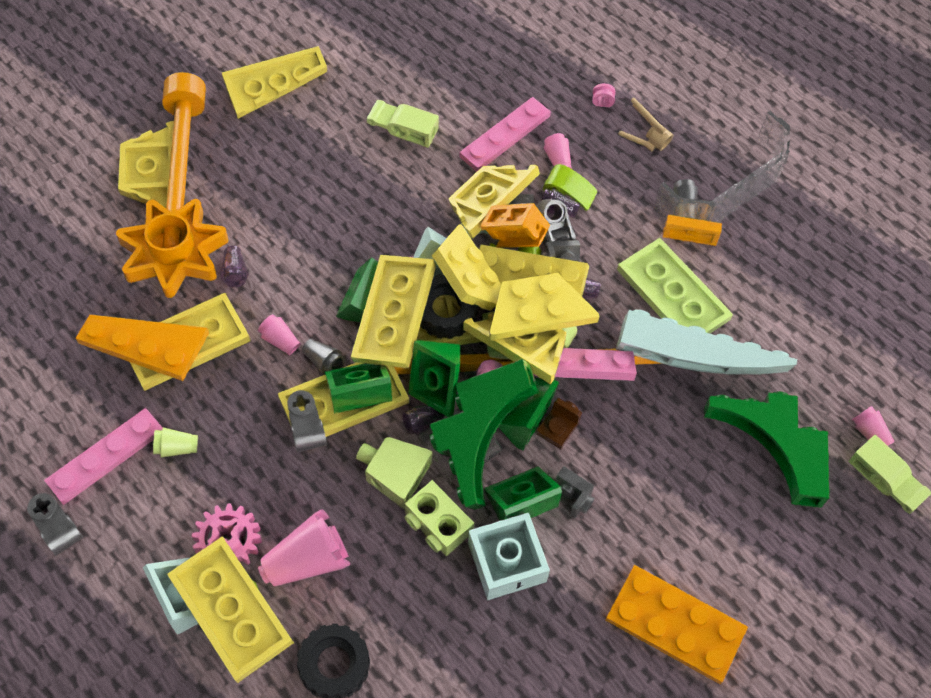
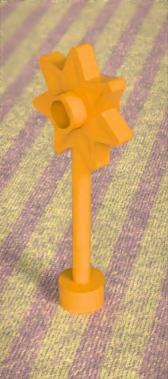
[116,72,229,298]

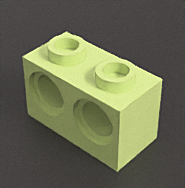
[404,480,474,556]

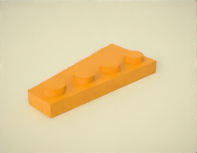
[76,315,209,381]

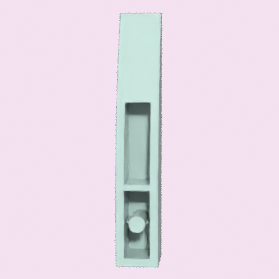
[616,310,798,375]

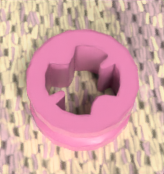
[592,83,616,107]

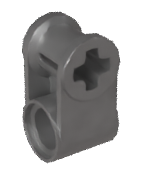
[536,199,576,248]
[287,390,327,453]
[27,493,83,556]

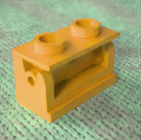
[480,203,550,248]

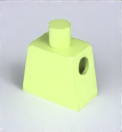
[356,437,433,509]

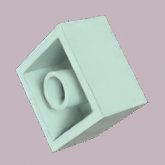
[468,513,550,600]

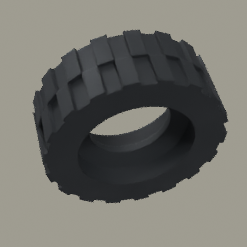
[420,274,478,339]
[297,624,370,698]

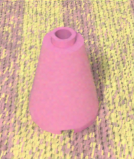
[258,509,350,587]

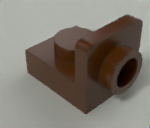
[536,398,582,450]

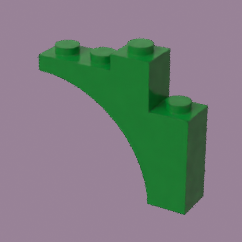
[430,359,539,510]
[704,391,829,508]

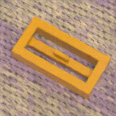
[663,215,722,246]

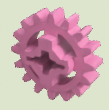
[192,504,262,565]

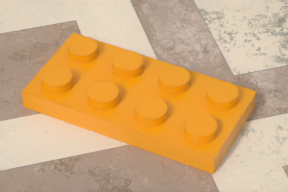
[605,565,748,684]

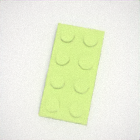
[617,238,733,334]

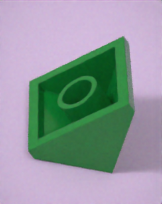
[336,257,378,322]
[408,340,460,417]
[325,363,392,414]
[499,378,559,451]
[484,466,562,521]

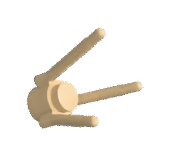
[618,98,674,152]

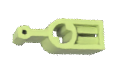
[367,100,439,148]
[848,435,931,514]

